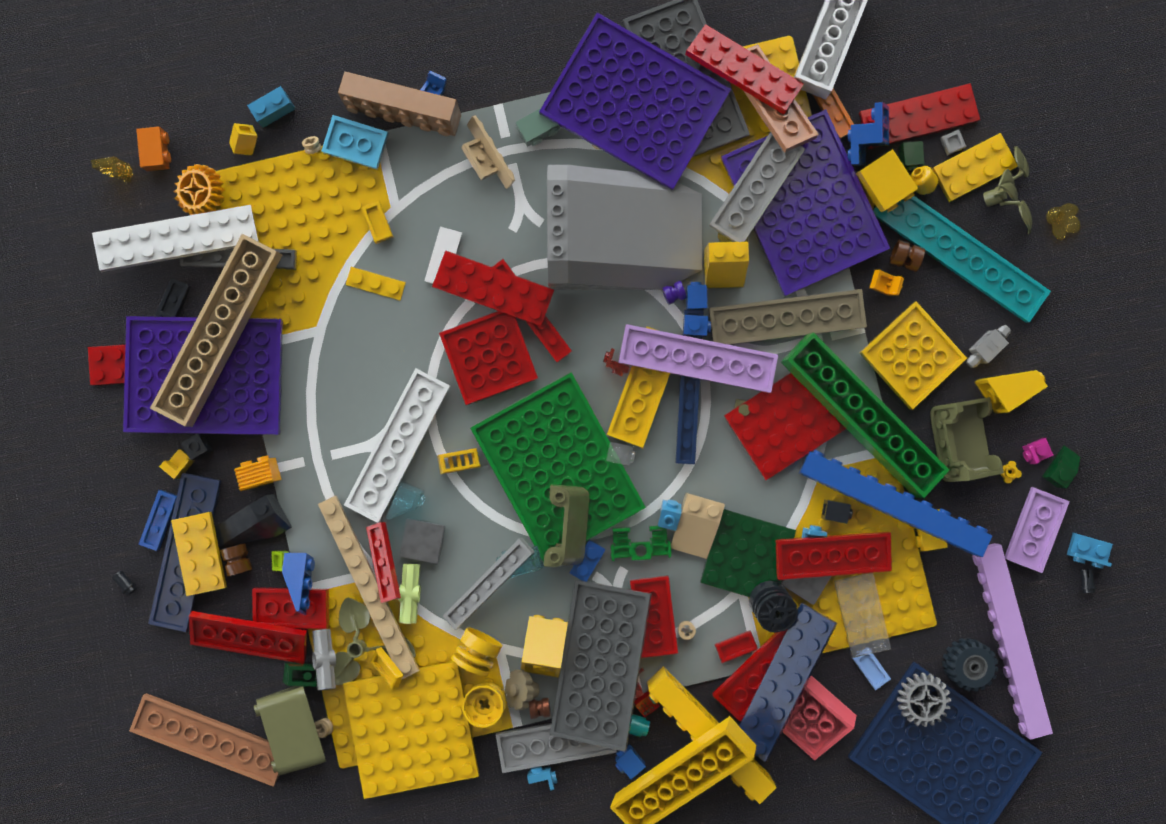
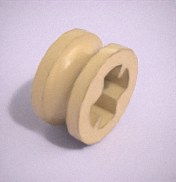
[302,136,321,154]
[678,621,696,640]
[315,718,333,738]

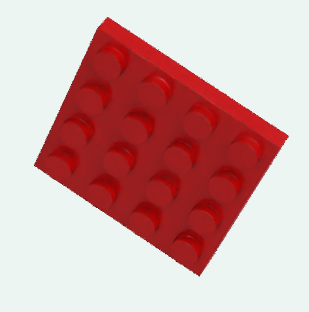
[439,311,538,405]

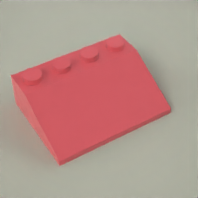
[783,676,857,760]

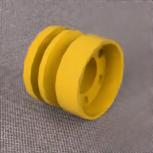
[451,627,503,677]
[462,682,506,728]

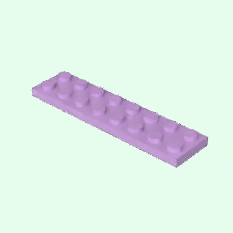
[618,324,778,393]

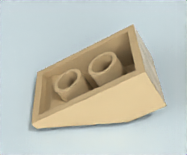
[671,493,725,559]

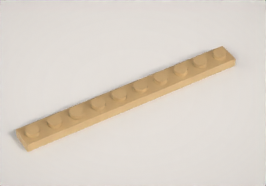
[318,496,420,679]

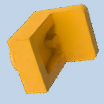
[870,270,904,296]

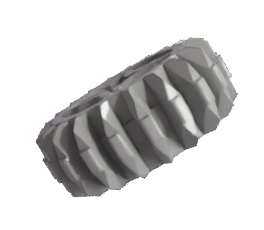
[897,673,951,727]

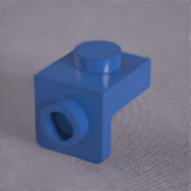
[420,71,447,96]
[683,315,711,337]

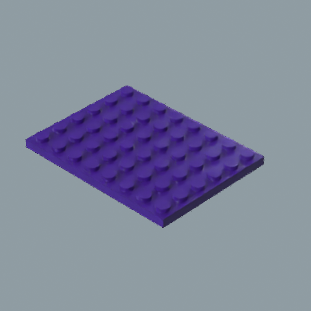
[539,13,731,190]
[721,109,890,297]
[123,316,283,435]

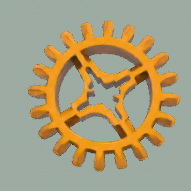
[174,164,225,215]

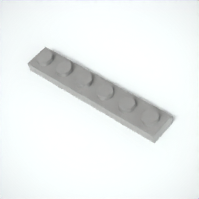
[443,538,535,630]

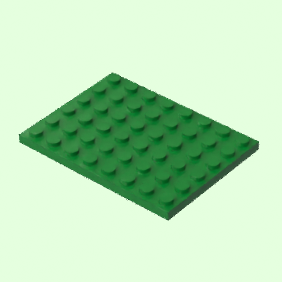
[470,372,646,562]

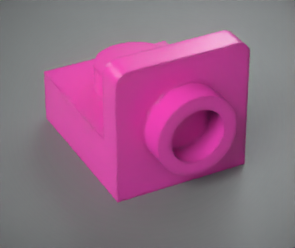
[1022,438,1053,464]

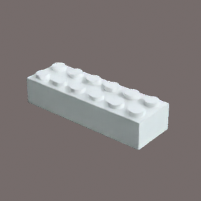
[794,0,868,100]

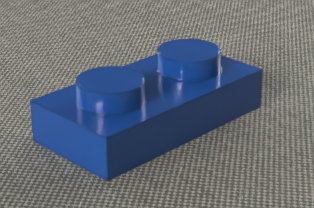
[569,539,606,581]

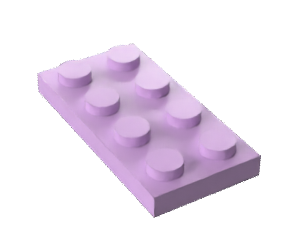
[1005,487,1070,573]

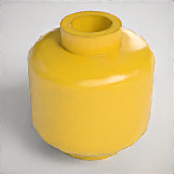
[910,166,938,195]

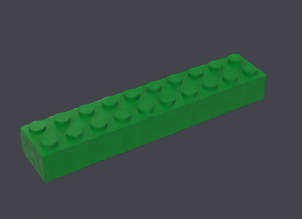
[781,332,949,498]

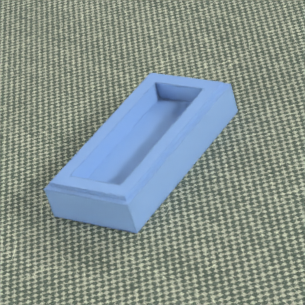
[852,647,891,690]

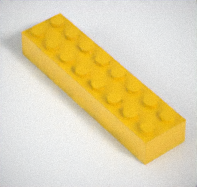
[647,666,777,804]
[610,716,757,824]

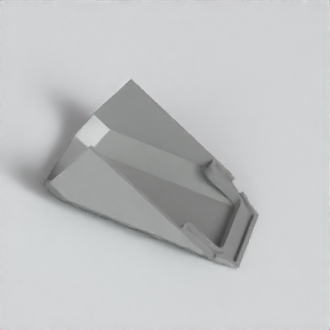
[547,165,702,290]

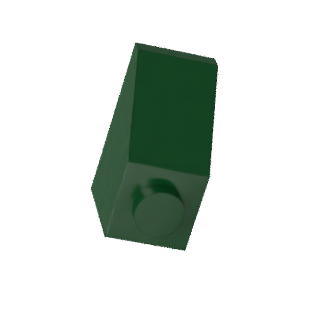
[1042,446,1080,488]
[283,663,317,687]

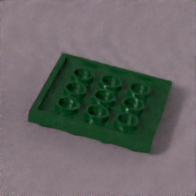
[700,509,796,597]

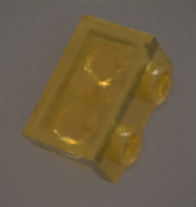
[91,157,133,183]

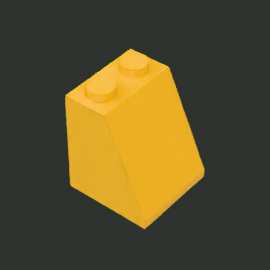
[856,149,918,212]
[704,242,749,288]
[975,370,1048,413]
[521,615,568,678]

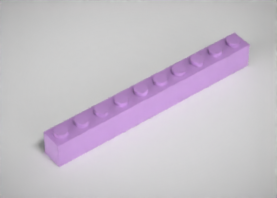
[972,543,1053,740]

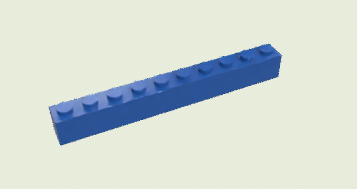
[799,450,992,557]

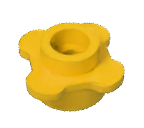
[1001,461,1022,483]

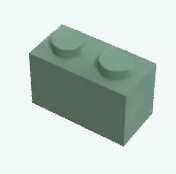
[516,108,560,147]

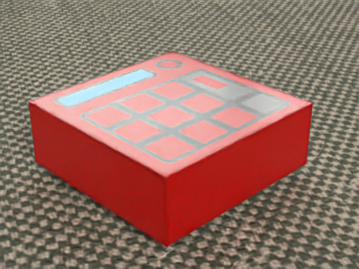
[634,691,660,717]

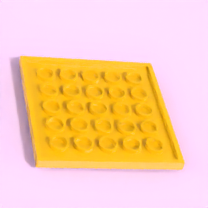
[343,661,479,799]

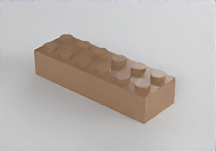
[338,72,461,136]

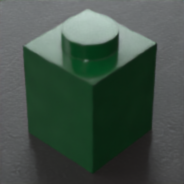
[898,141,924,172]

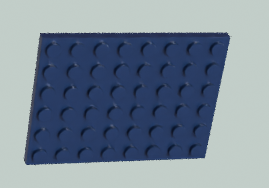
[848,662,1043,824]

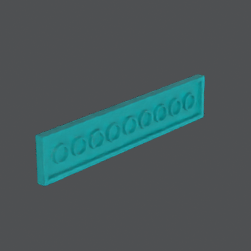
[873,196,1051,323]

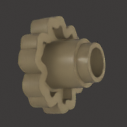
[505,670,540,710]

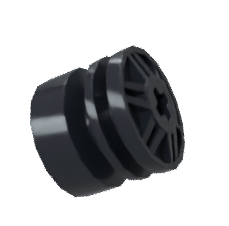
[749,581,798,633]

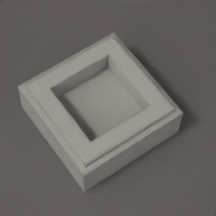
[940,130,967,156]

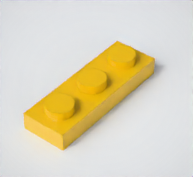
[345,267,406,300]

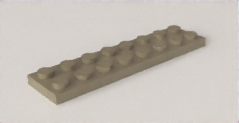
[708,289,867,345]

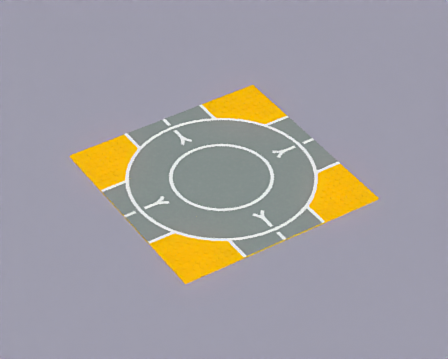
[205,36,937,769]

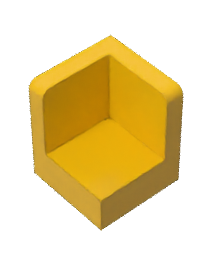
[229,123,257,155]
[159,449,195,479]

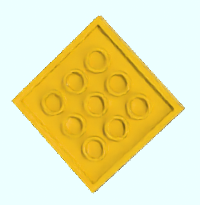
[860,301,967,410]

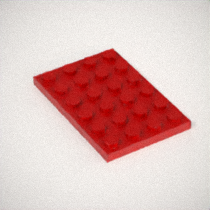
[724,373,846,480]

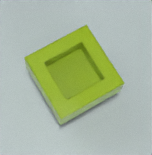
[272,551,289,571]

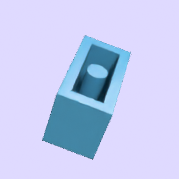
[247,86,295,128]

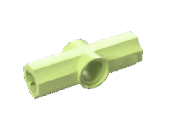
[399,563,421,624]

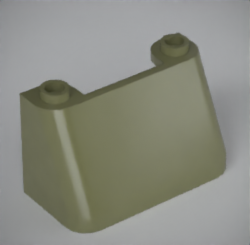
[930,397,1004,482]
[544,484,589,567]
[254,686,326,775]

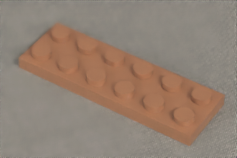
[743,44,819,153]

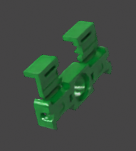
[611,525,671,561]

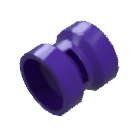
[662,281,687,305]

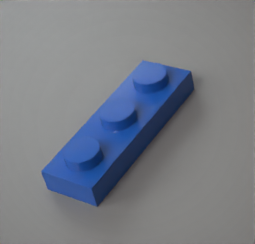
[139,490,177,551]

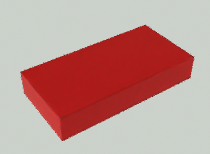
[714,630,758,663]

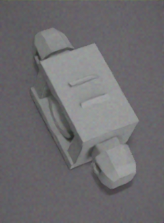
[966,325,1011,368]

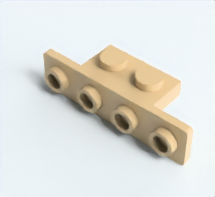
[461,115,515,189]

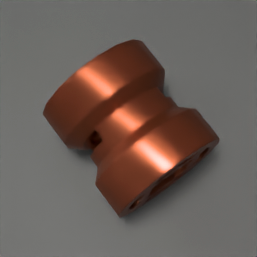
[529,698,551,719]

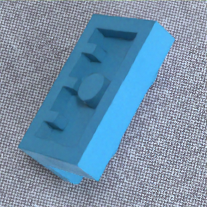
[1067,533,1113,569]

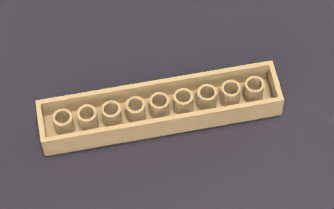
[150,234,282,427]

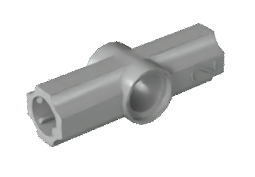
[312,629,336,691]

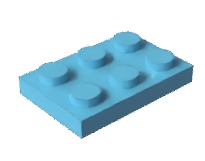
[321,115,389,170]

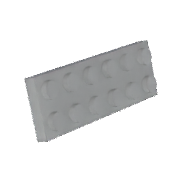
[709,132,805,242]
[496,723,617,773]

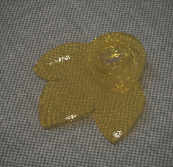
[1046,203,1080,240]

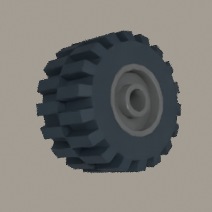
[942,638,998,691]

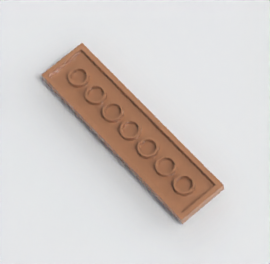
[129,693,279,787]

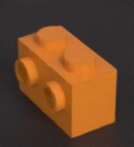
[136,127,171,171]

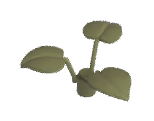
[983,146,1032,234]
[334,597,416,685]

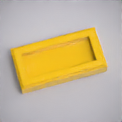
[361,201,394,244]
[371,647,403,690]

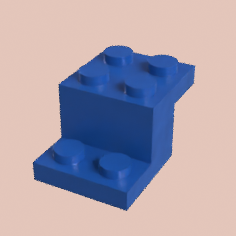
[848,102,889,167]

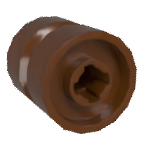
[889,240,925,272]
[220,543,252,576]

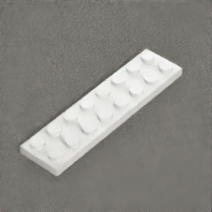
[92,205,259,272]
[344,368,451,523]

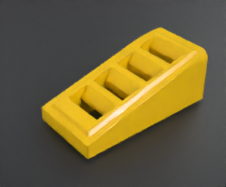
[437,448,480,474]

